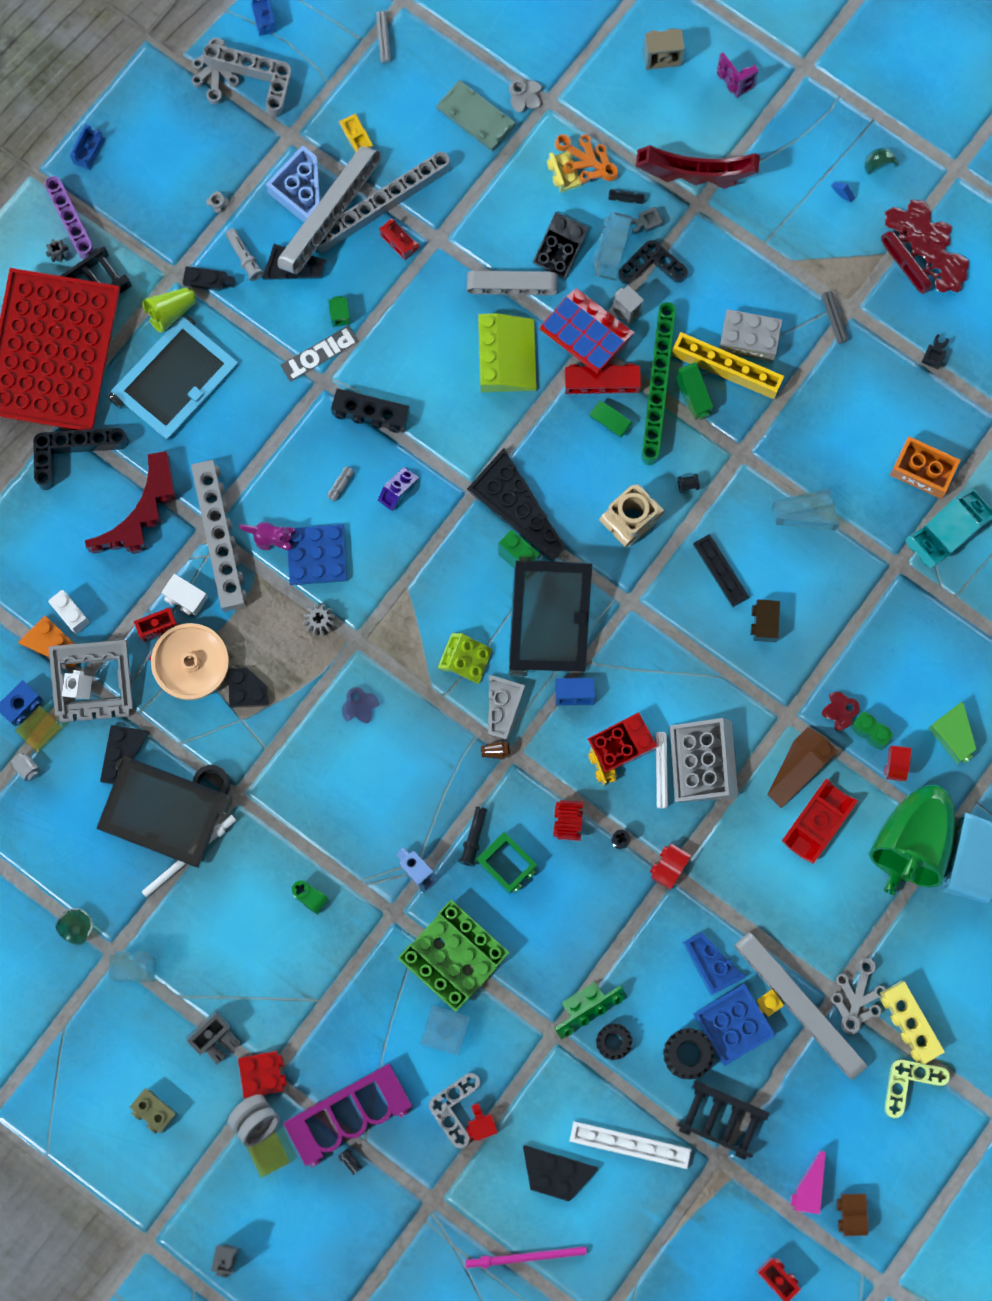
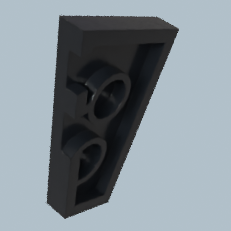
[262,244,327,280]
[100,725,150,785]

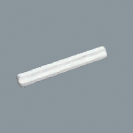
[656,732,668,809]

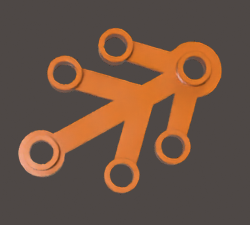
[555,134,618,184]

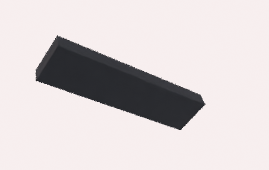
[693,534,749,608]

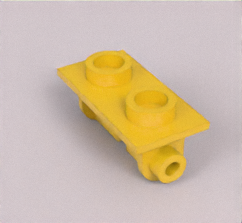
[588,747,617,786]

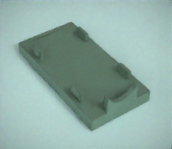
[436,80,515,151]

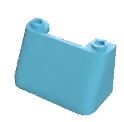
[941,813,992,904]

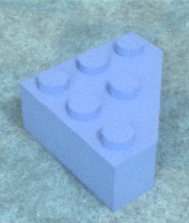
[266,145,320,222]

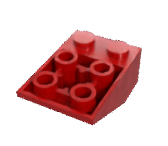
[587,712,657,773]

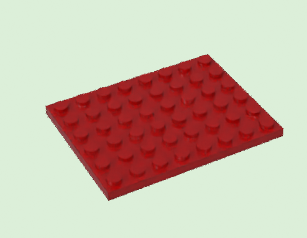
[0,268,120,430]

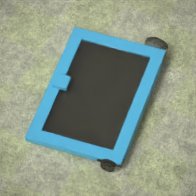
[107,316,238,440]

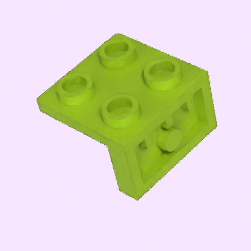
[438,633,492,684]

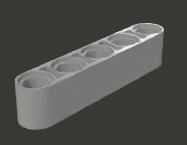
[467,271,557,296]

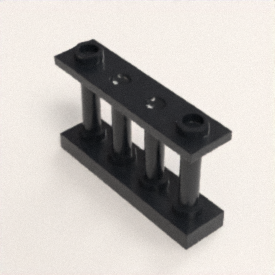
[60,246,132,295]
[676,1080,770,1160]

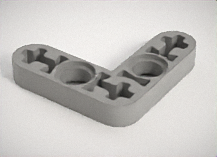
[429,1073,480,1148]

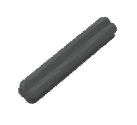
[822,291,848,344]

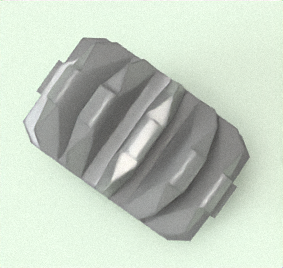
[303,604,335,636]

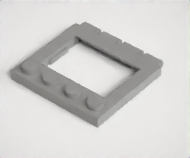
[49,640,133,723]

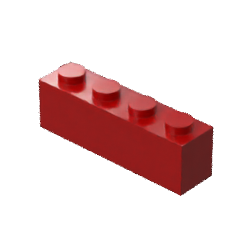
[565,363,641,394]

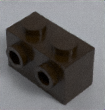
[750,599,780,642]

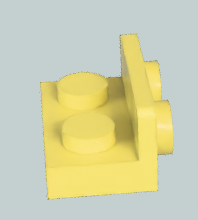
[547,152,581,193]

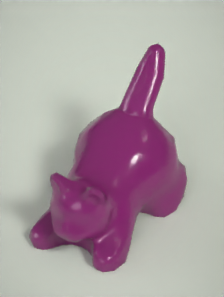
[239,522,295,551]

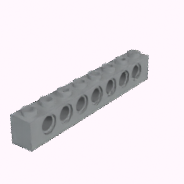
[191,460,248,612]

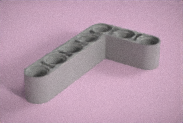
[203,44,291,118]

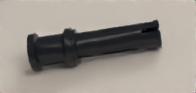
[458,806,488,867]

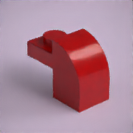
[883,746,911,782]

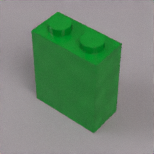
[498,529,540,579]

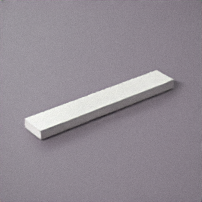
[569,1122,691,1169]

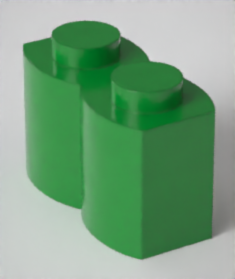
[851,712,894,750]

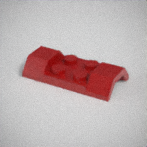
[782,778,858,864]

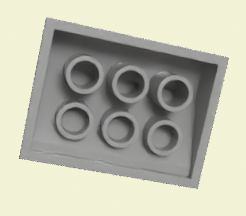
[670,718,738,802]

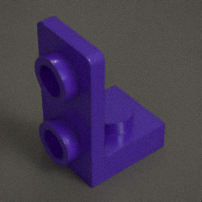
[377,467,418,511]

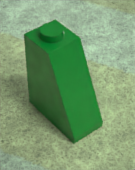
[676,362,713,420]

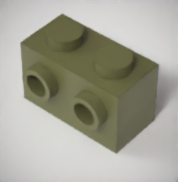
[130,1088,178,1134]

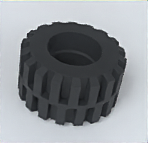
[663,1028,715,1080]

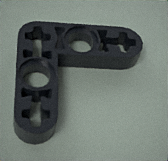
[618,240,688,284]

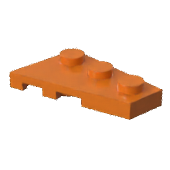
[18,616,78,669]

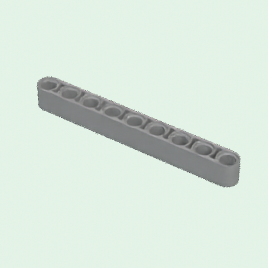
[278,146,381,274]
[315,152,450,253]
[734,932,867,1081]

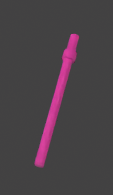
[465,1247,587,1269]

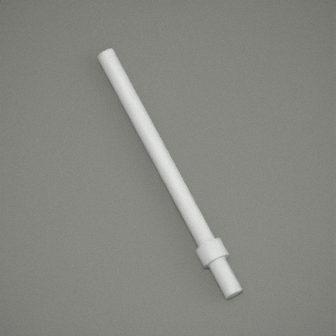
[142,815,237,898]

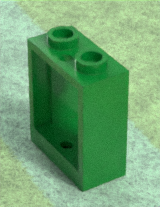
[476,832,537,894]

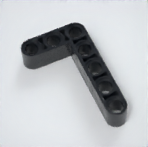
[33,428,129,490]

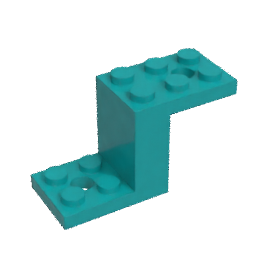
[905,487,992,568]

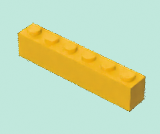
[671,332,784,399]

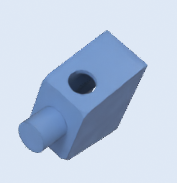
[396,847,438,893]

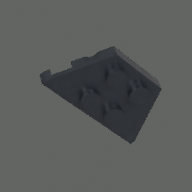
[523,1145,598,1201]

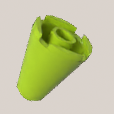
[142,288,196,332]

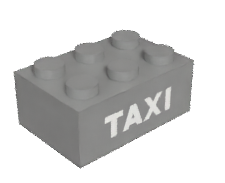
[719,309,782,362]

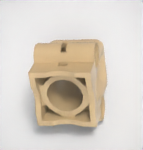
[599,484,665,547]

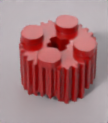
[553,800,583,841]

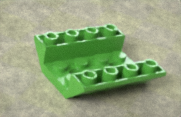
[397,900,509,1012]

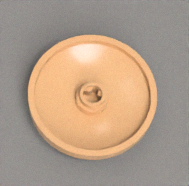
[151,623,229,700]

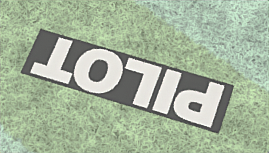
[280,325,359,381]

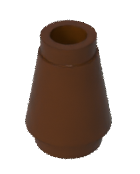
[481,741,510,760]

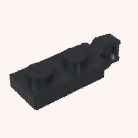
[182,266,235,291]

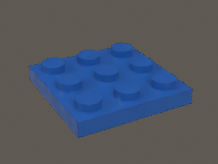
[288,524,347,586]
[694,984,776,1066]

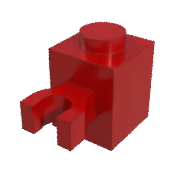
[466,1103,497,1141]

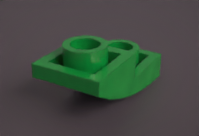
[589,400,632,438]

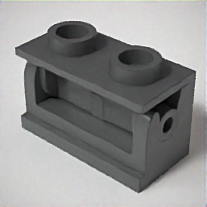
[211,1244,241,1277]

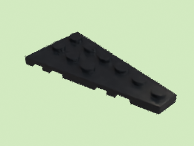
[467,448,565,562]

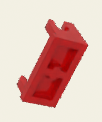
[379,218,420,260]

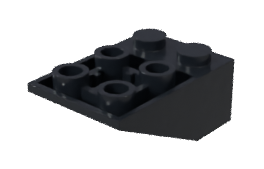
[533,211,592,279]

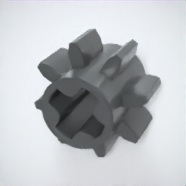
[45,239,69,263]

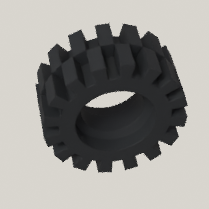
[596,1023,632,1060]

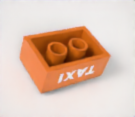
[890,436,961,499]

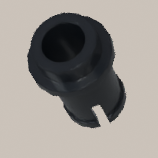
[338,1149,363,1175]

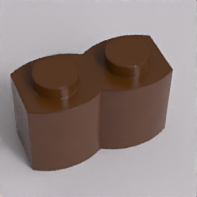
[836,1194,868,1236]

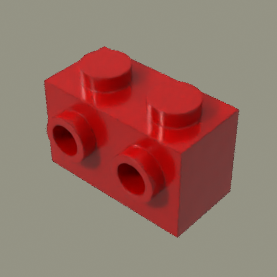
[755,1257,801,1301]

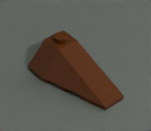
[767,727,838,808]

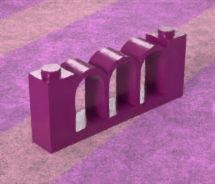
[283,1064,413,1168]

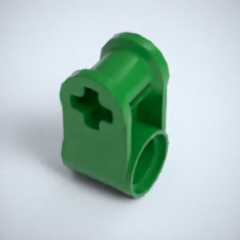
[292,881,329,915]

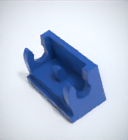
[251,0,277,36]
[70,124,105,170]
[555,678,595,706]

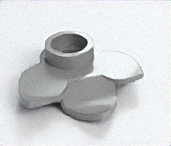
[509,80,542,113]

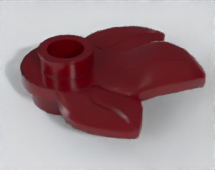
[821,692,860,731]

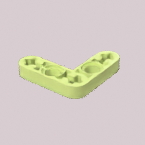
[885,1060,950,1118]

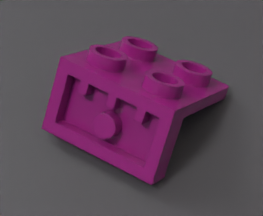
[716,52,759,98]

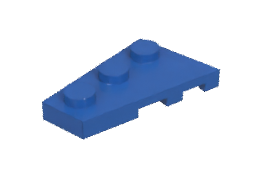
[683,933,746,995]

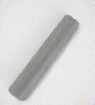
[376,11,390,63]

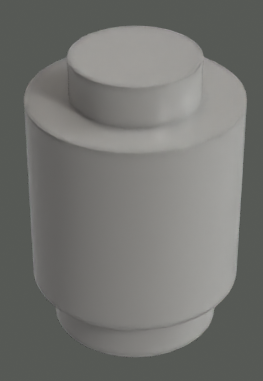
[11,752,40,781]

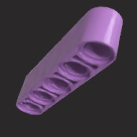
[45,176,94,260]

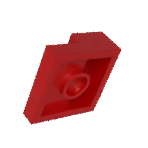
[238,1051,287,1098]

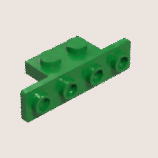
[554,982,627,1040]

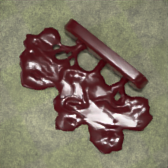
[881,200,969,294]

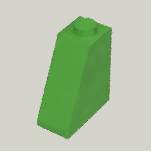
[928,701,976,764]

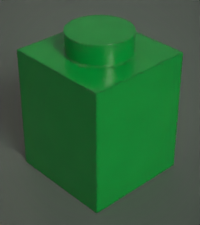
[328,296,351,327]

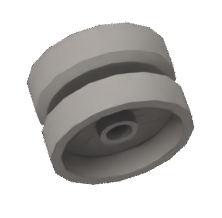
[228,1095,280,1147]

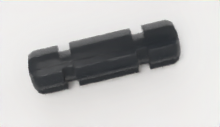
[608,189,644,204]

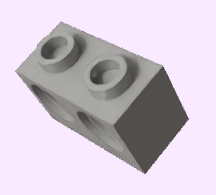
[613,285,644,326]

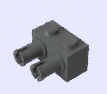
[187,1009,241,1064]

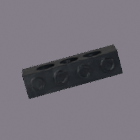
[331,388,410,433]

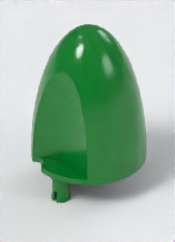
[869,784,955,895]

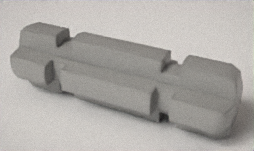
[327,466,354,501]

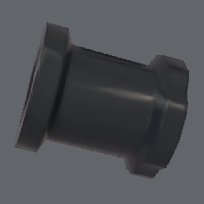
[677,473,700,493]
[611,829,630,849]

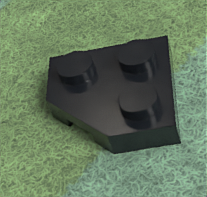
[228,668,269,708]

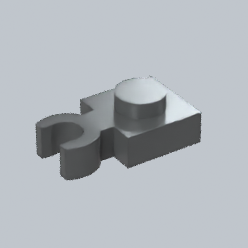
[628,207,663,234]

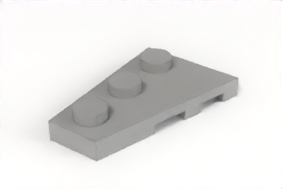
[488,675,526,741]

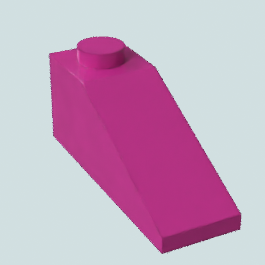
[790,1151,825,1214]

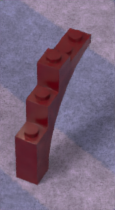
[635,145,760,189]
[85,451,176,554]

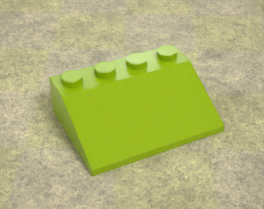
[478,314,536,392]

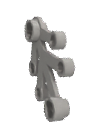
[192,38,239,105]
[830,958,886,1034]

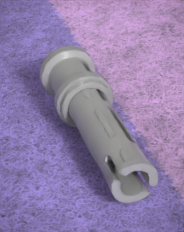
[225,229,264,281]

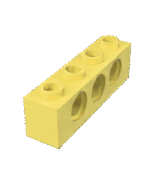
[880,981,944,1064]

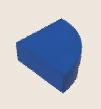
[831,181,855,202]

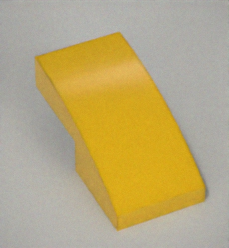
[339,113,373,153]

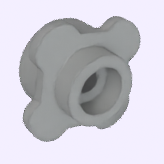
[206,191,229,213]

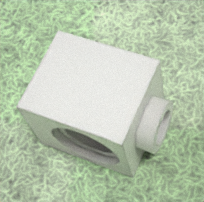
[62,670,92,699]

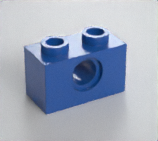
[0,680,42,726]

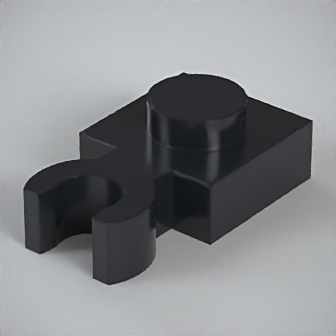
[921,334,949,370]

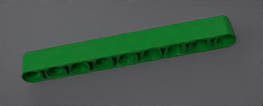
[641,302,676,465]

